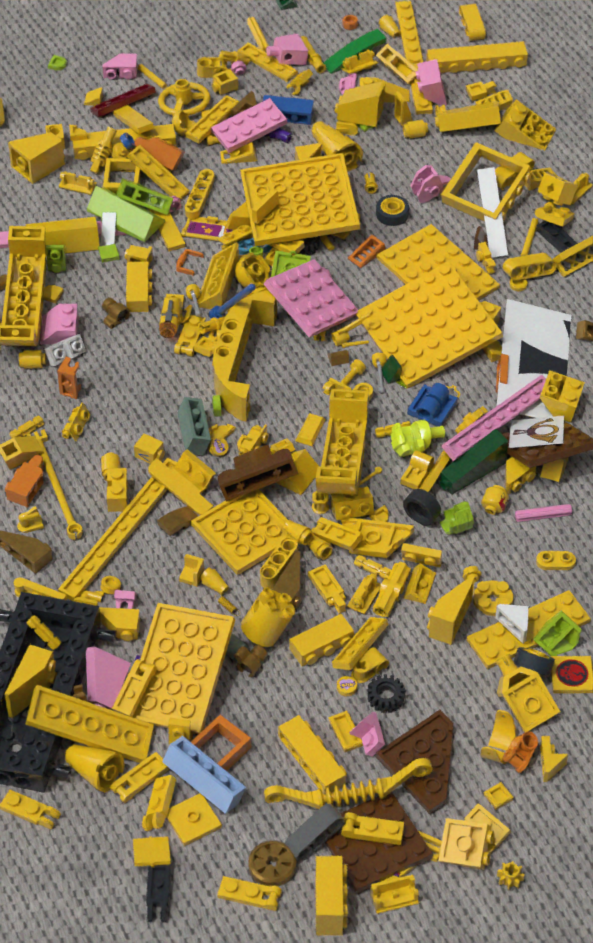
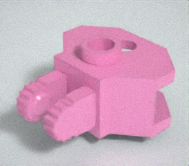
[410,165,451,203]

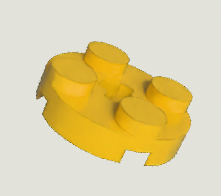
[473,580,513,616]

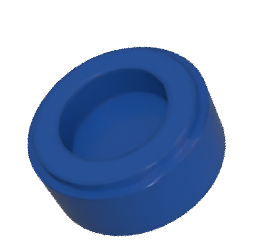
[120,133,135,150]

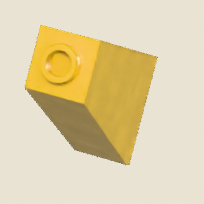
[435,101,501,132]

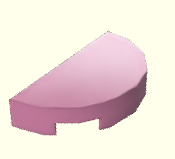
[339,73,357,95]

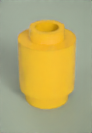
[402,119,428,139]
[19,350,46,369]
[101,452,121,481]

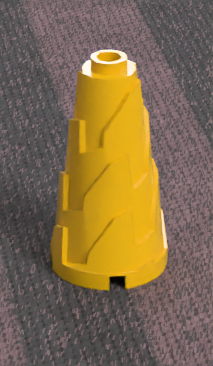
[312,121,363,172]

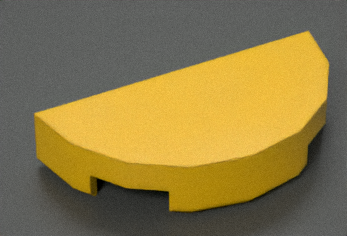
[207,424,236,450]

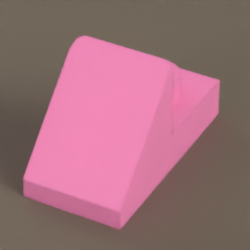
[349,712,385,757]

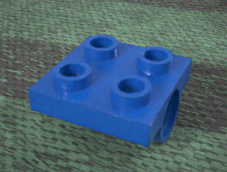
[407,383,458,426]

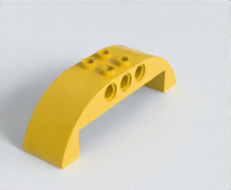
[0,226,46,346]
[212,290,278,422]
[316,389,369,495]

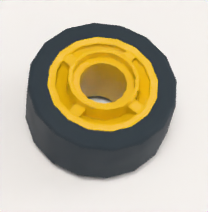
[376,195,409,226]
[513,647,555,675]

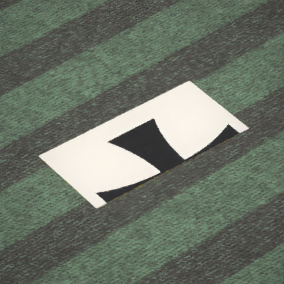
[497,299,571,418]

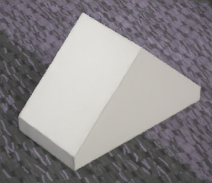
[495,604,528,643]

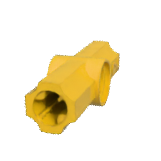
[373,562,411,617]

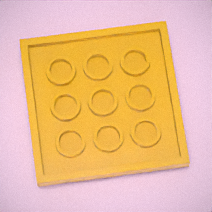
[191,489,293,575]

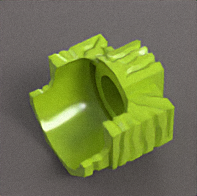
[439,501,475,534]

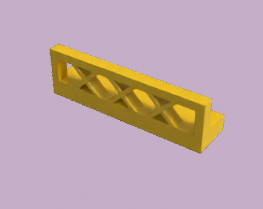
[553,236,593,277]

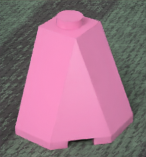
[86,647,131,709]

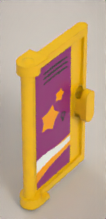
[181,216,234,241]

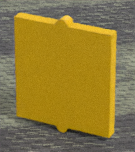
[133,836,171,867]

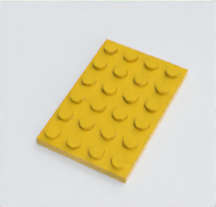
[377,224,500,301]
[133,603,236,734]

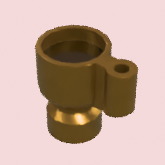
[102,297,130,329]
[234,645,268,677]

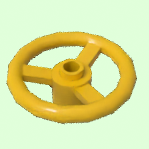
[158,79,211,116]

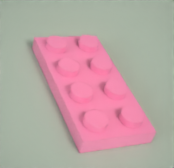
[211,98,287,153]

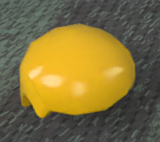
[172,110,195,136]

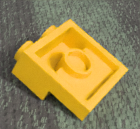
[438,818,494,870]

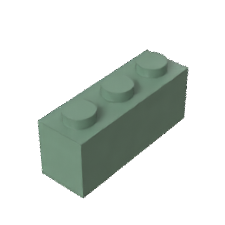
[177,397,211,455]

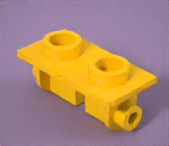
[342,50,378,74]
[58,171,97,195]
[571,173,593,204]
[217,225,253,250]
[62,402,91,442]
[238,424,269,455]
[347,573,381,614]

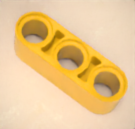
[459,4,485,41]
[495,152,535,190]
[502,253,557,280]
[260,537,298,589]

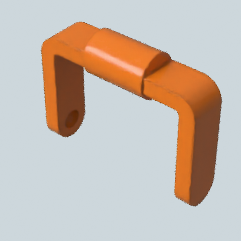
[176,249,204,276]

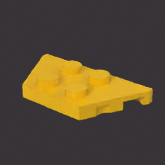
[341,518,414,558]

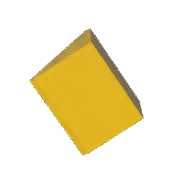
[276,449,319,495]

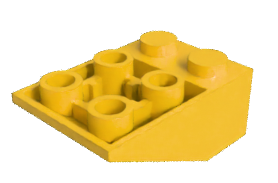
[495,99,556,151]

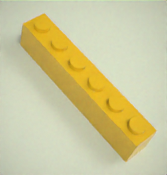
[426,41,528,74]
[72,124,176,160]

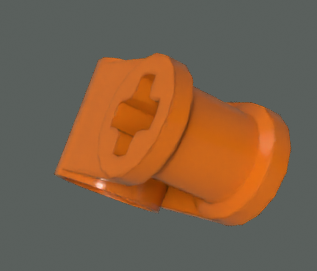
[502,731,538,773]

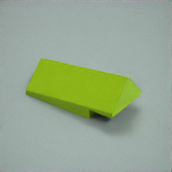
[87,186,165,242]

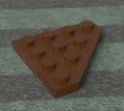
[376,710,454,815]

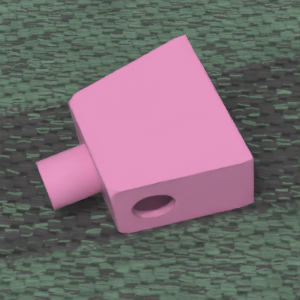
[266,34,308,65]

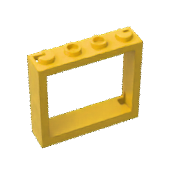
[441,142,532,222]

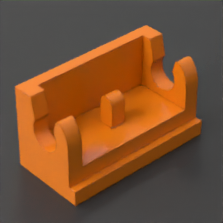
[57,356,81,399]

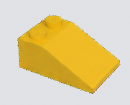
[427,576,475,645]
[5,645,57,718]

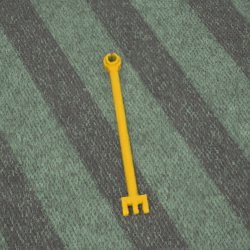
[26,429,83,540]

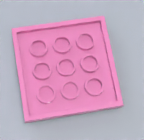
[264,259,358,338]

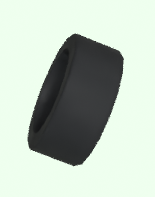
[403,489,441,526]

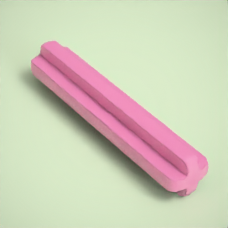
[515,504,572,522]

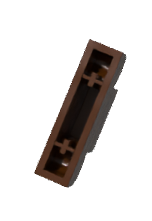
[218,445,298,501]

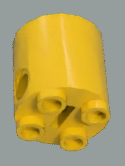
[241,587,295,647]

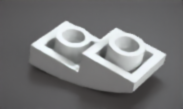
[45,334,86,366]

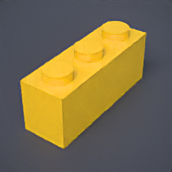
[126,262,152,312]
[289,614,354,666]

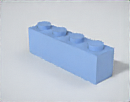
[162,736,246,814]

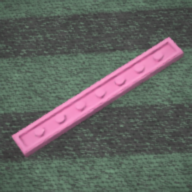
[441,375,546,461]

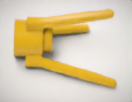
[331,313,371,348]

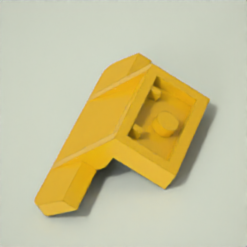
[148,449,216,515]

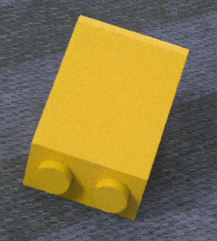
[335,81,386,127]
[8,132,65,184]

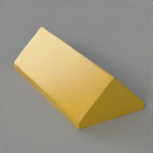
[25,217,100,253]
[197,242,239,309]

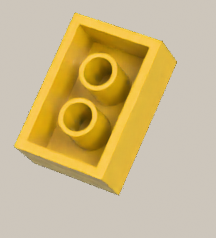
[315,856,348,935]

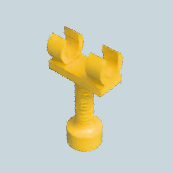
[323,359,366,395]

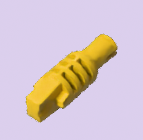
[90,126,117,174]

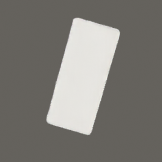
[101,212,116,245]

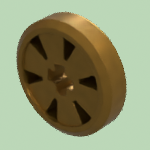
[248,841,296,886]

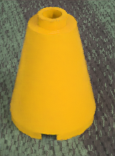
[65,744,125,792]

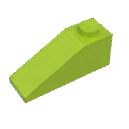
[116,178,173,215]

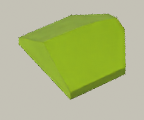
[533,610,582,656]

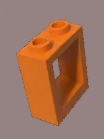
[191,715,251,771]

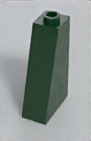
[440,429,508,495]

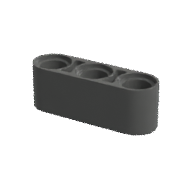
[285,803,345,862]

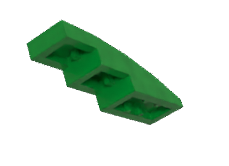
[323,28,387,74]

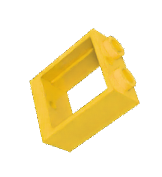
[103,158,142,193]

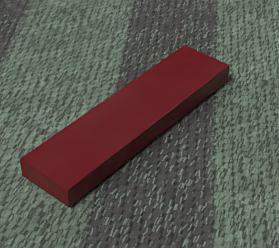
[90,83,156,117]

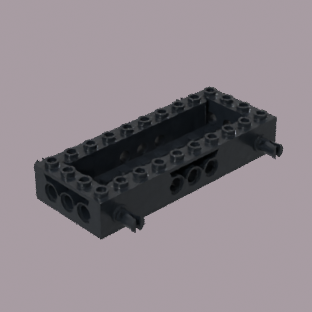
[0,592,116,793]

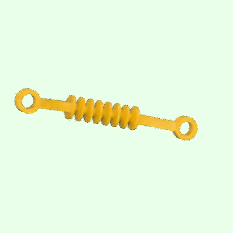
[264,758,432,809]

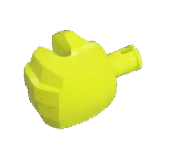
[391,420,445,457]

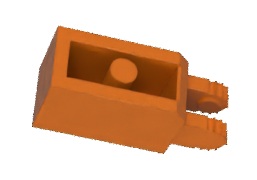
[135,137,185,172]
[5,455,44,507]

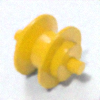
[110,142,129,159]

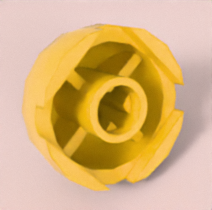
[235,252,271,288]

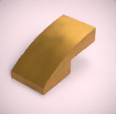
[157,506,198,536]

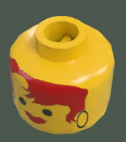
[481,485,509,515]

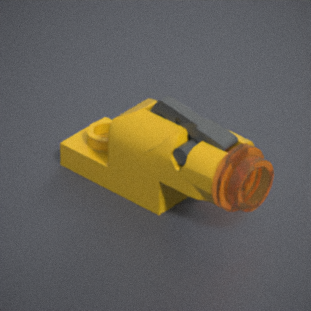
[159,294,184,338]

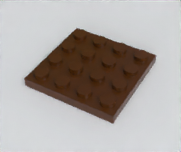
[502,421,593,468]
[325,792,433,894]

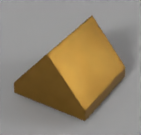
[328,350,349,366]

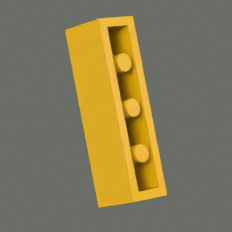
[278,715,347,794]

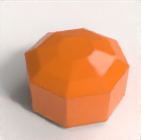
[342,15,358,30]

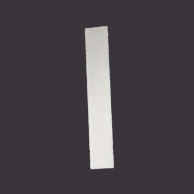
[477,167,508,258]

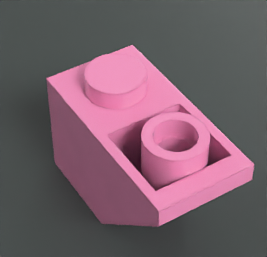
[102,54,137,79]

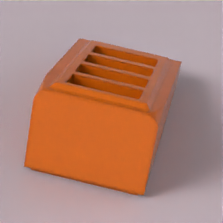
[348,234,386,268]

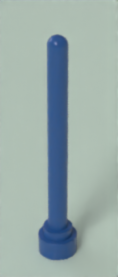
[209,284,256,318]

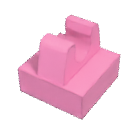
[114,590,137,609]

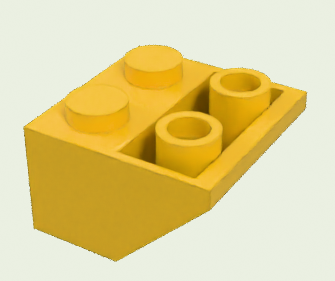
[540,370,585,422]

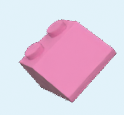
[416,59,447,105]
[40,304,79,344]

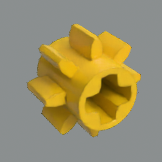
[497,861,524,890]

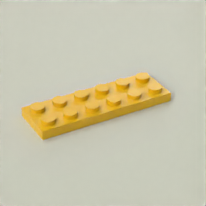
[466,590,591,669]
[26,685,154,763]

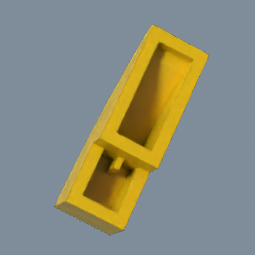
[376,43,419,84]

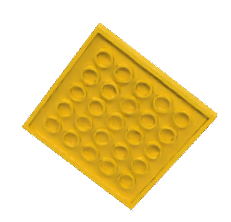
[240,153,360,246]
[356,261,503,388]

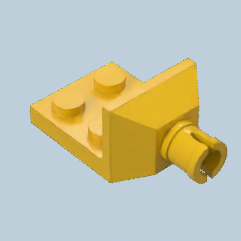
[495,654,560,733]

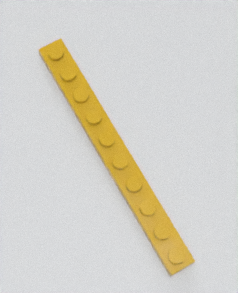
[395,1,433,115]
[58,458,177,601]

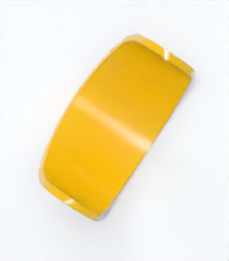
[481,710,516,764]

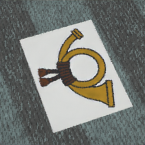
[509,416,564,448]

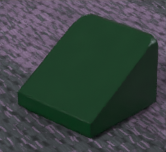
[276,0,298,11]
[382,355,402,383]

